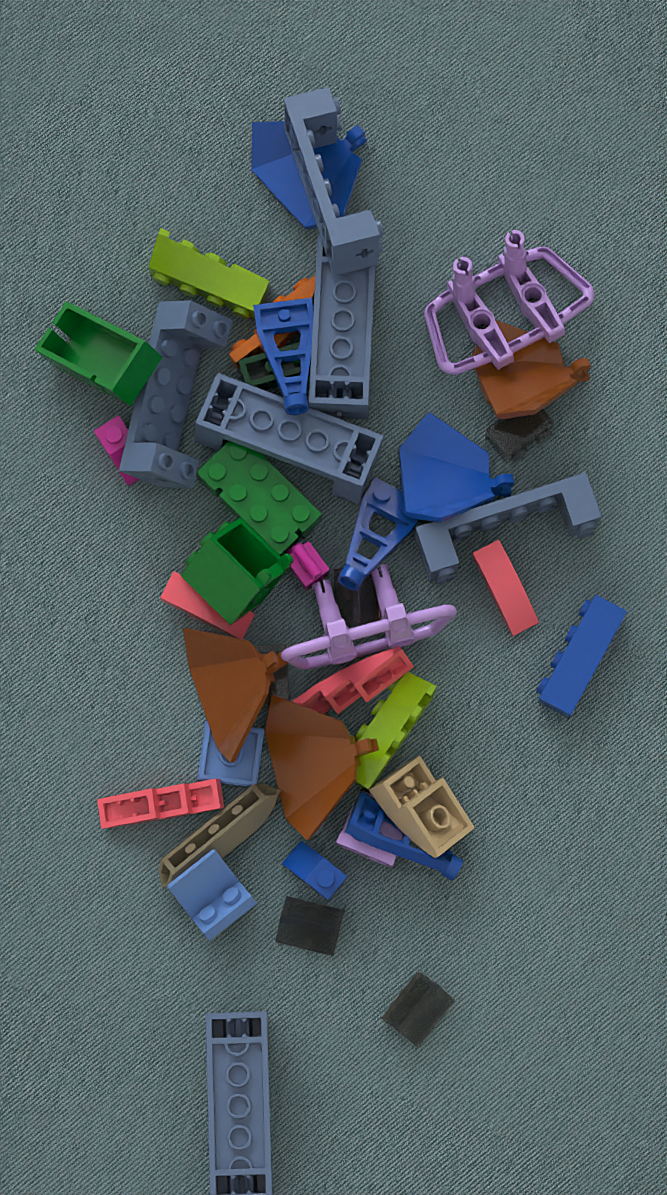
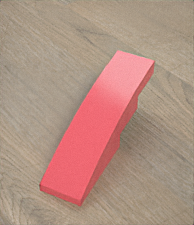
[292,646,414,714]
[97,779,225,829]

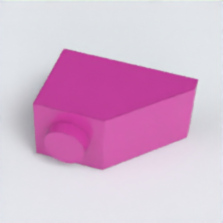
[94,415,139,486]

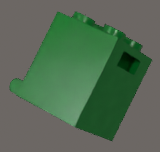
[180,517,293,625]

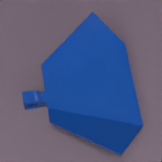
[251,121,367,229]
[399,412,514,522]

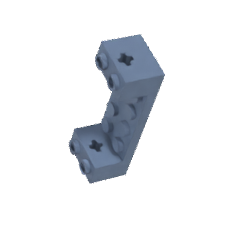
[284,87,383,276]
[309,234,376,419]
[119,300,232,489]
[194,373,383,504]
[415,472,602,584]
[205,1011,273,1195]

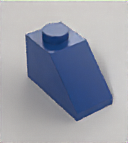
[282,841,347,902]

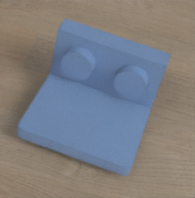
[167,849,257,941]

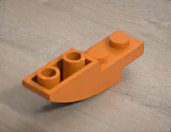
[229,275,315,370]

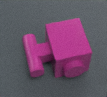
[286,541,330,591]

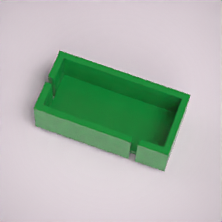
[34,301,163,406]
[196,441,322,556]

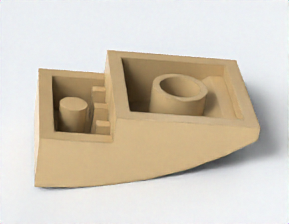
[369,755,475,858]

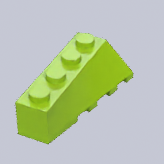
[148,228,271,320]
[354,672,437,793]

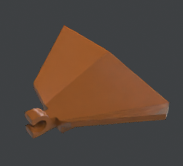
[471,320,591,419]
[183,628,289,762]
[265,694,379,840]

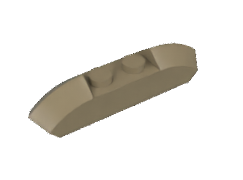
[158,783,281,888]

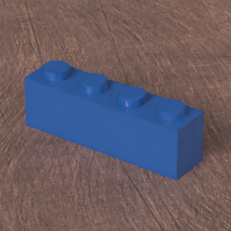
[536,595,627,719]

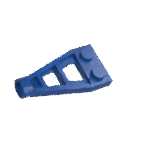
[253,298,314,415]
[337,477,420,591]
[345,791,463,881]

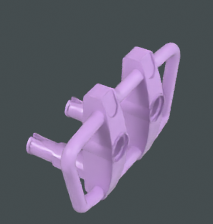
[424,230,595,375]
[281,564,457,670]

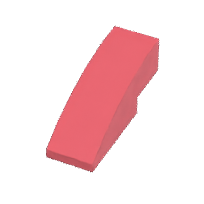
[472,539,539,636]
[160,571,255,639]

